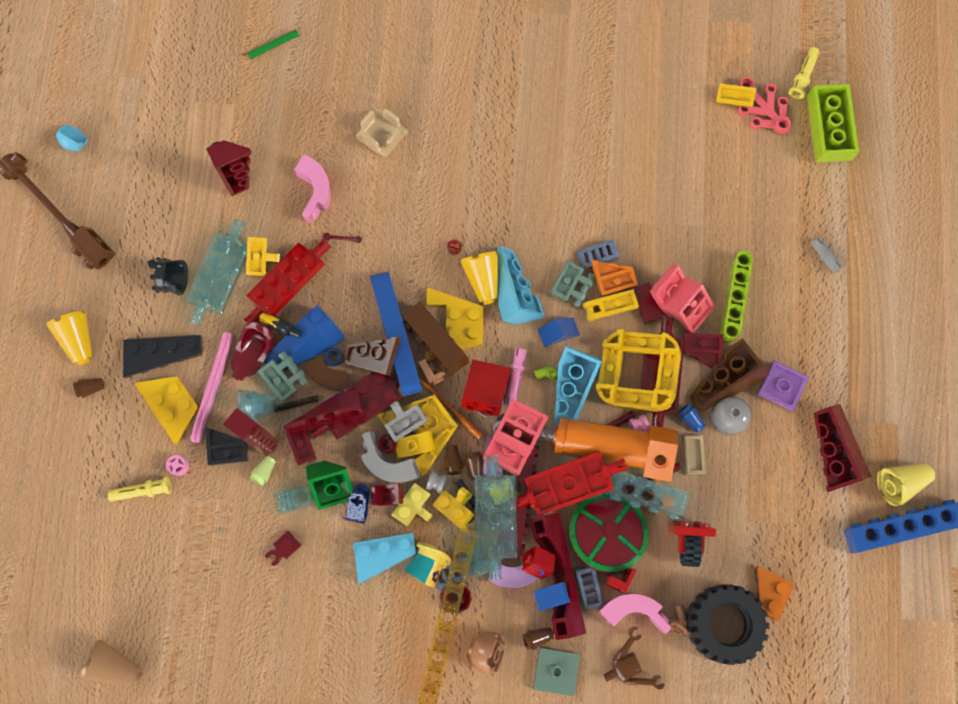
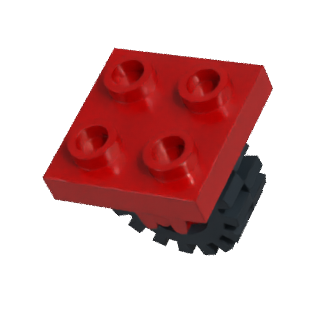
[668,520,716,567]

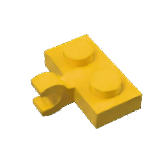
[246,237,280,276]
[433,487,475,530]

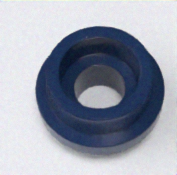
[324,348,343,367]

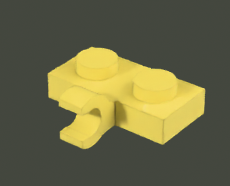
[392,483,433,527]

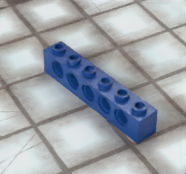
[844,499,958,553]

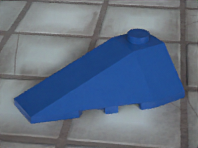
[264,305,345,371]

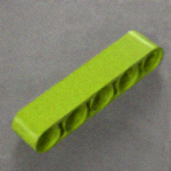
[720,251,753,343]

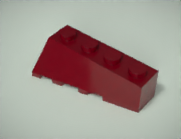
[206,140,251,197]
[814,404,871,492]

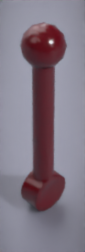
[323,233,362,243]

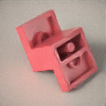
[650,263,715,333]
[483,399,548,476]

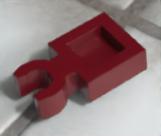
[265,530,302,566]

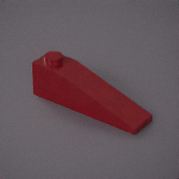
[283,388,364,433]

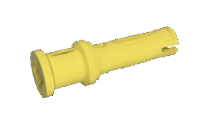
[789,47,820,99]
[108,476,172,502]

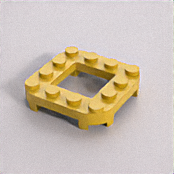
[596,329,681,412]

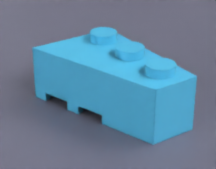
[353,533,417,584]

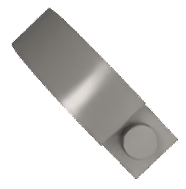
[361,432,421,482]

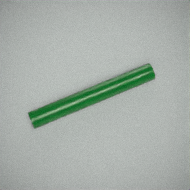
[248,29,299,59]

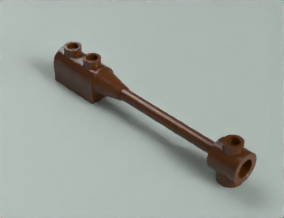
[0,152,116,269]

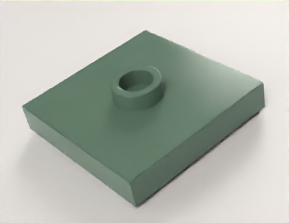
[533,647,580,696]

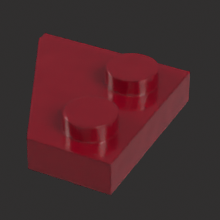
[683,333,723,368]

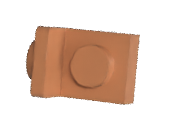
[418,359,447,386]

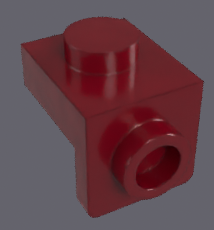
[371,484,403,506]

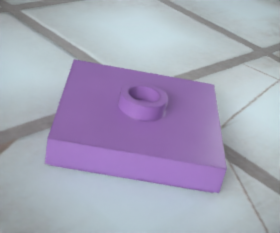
[757,360,809,412]

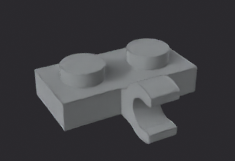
[384,401,428,442]

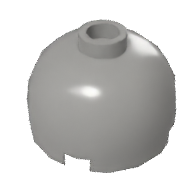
[711,396,751,435]

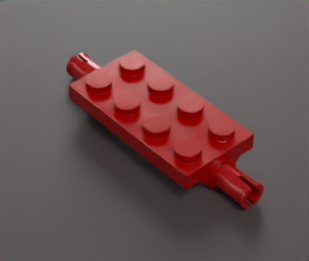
[243,239,331,323]
[510,450,628,516]

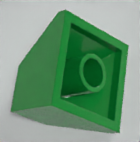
[306,461,356,510]

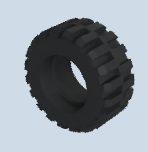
[686,584,770,665]

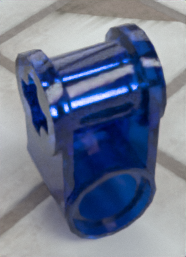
[345,484,370,524]

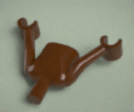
[603,626,665,690]

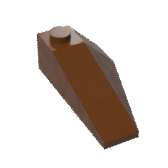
[690,338,770,412]

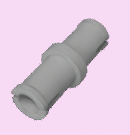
[810,237,843,273]

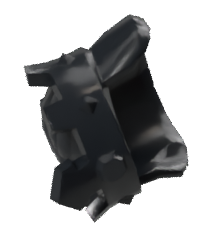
[147,257,188,296]

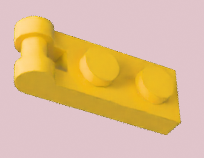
[582,289,639,322]

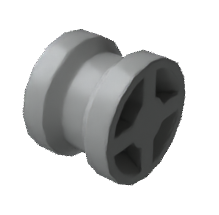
[426,470,448,494]

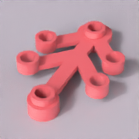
[738,77,791,134]

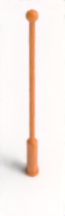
[418,375,484,440]

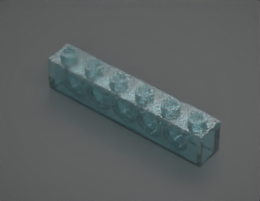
[575,457,691,521]

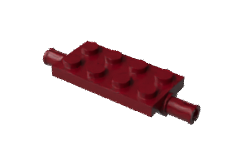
[638,317,684,428]
[307,372,403,440]

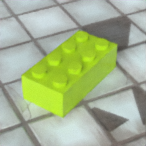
[807,84,859,163]

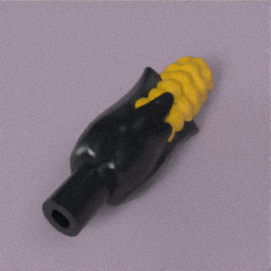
[259,313,302,338]

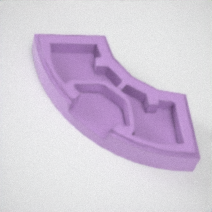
[488,564,538,588]

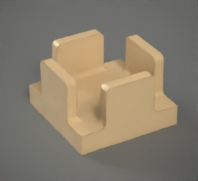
[356,108,408,159]

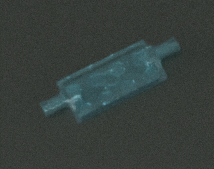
[474,455,518,580]

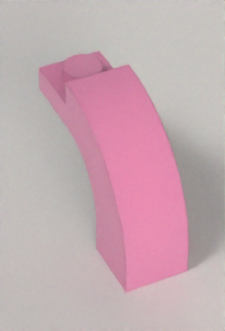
[294,155,331,223]
[598,594,671,634]

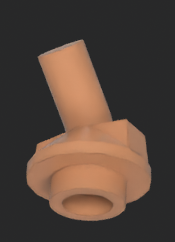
[670,605,689,635]

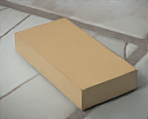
[683,435,706,475]

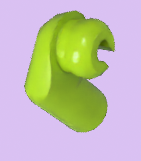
[533,365,558,382]

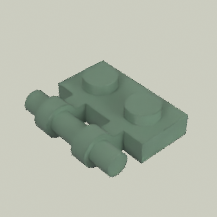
[550,260,595,308]
[257,351,308,402]

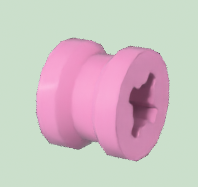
[628,414,650,432]
[166,455,189,476]

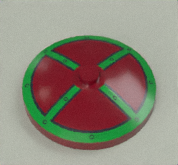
[568,494,649,574]

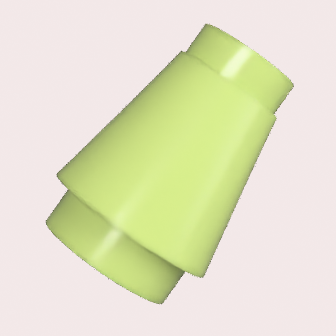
[249,456,276,486]

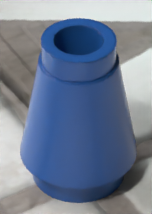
[678,404,706,433]

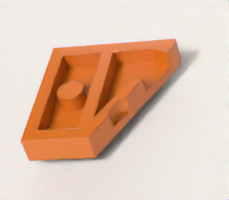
[591,260,638,296]
[756,566,794,621]

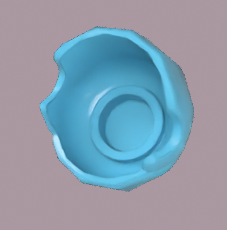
[56,124,88,151]

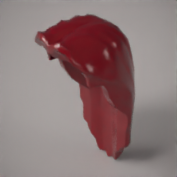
[230,321,274,381]

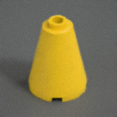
[461,251,498,305]
[46,310,92,366]

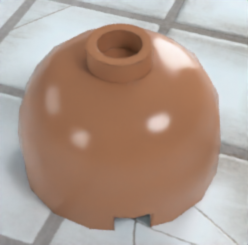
[469,632,505,676]

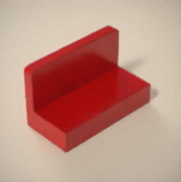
[603,568,636,593]

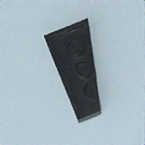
[123,335,202,379]

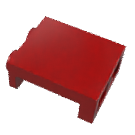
[461,359,510,416]

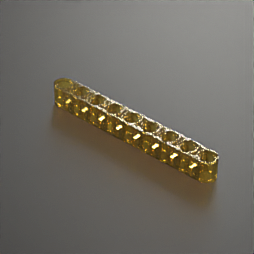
[418,526,476,704]

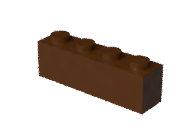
[402,301,469,376]

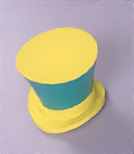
[404,541,452,588]

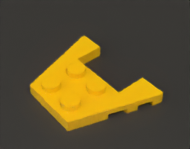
[425,288,483,362]
[378,395,458,476]

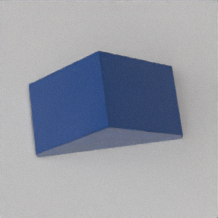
[538,317,580,347]
[532,582,570,611]

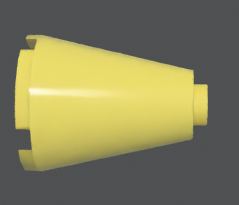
[876,463,935,506]

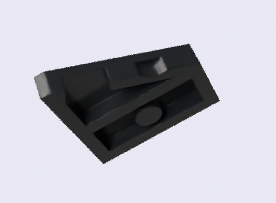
[205,428,249,466]

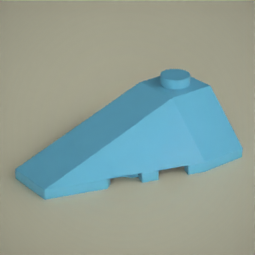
[497,246,545,325]
[554,346,602,426]

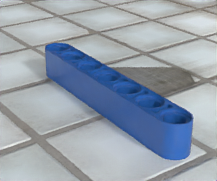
[370,271,422,396]

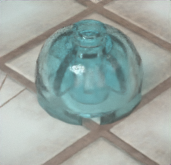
[236,390,276,421]

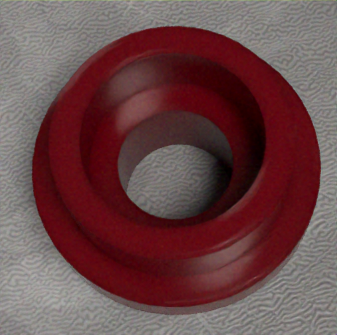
[378,434,397,454]

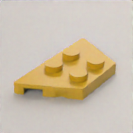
[135,376,199,445]

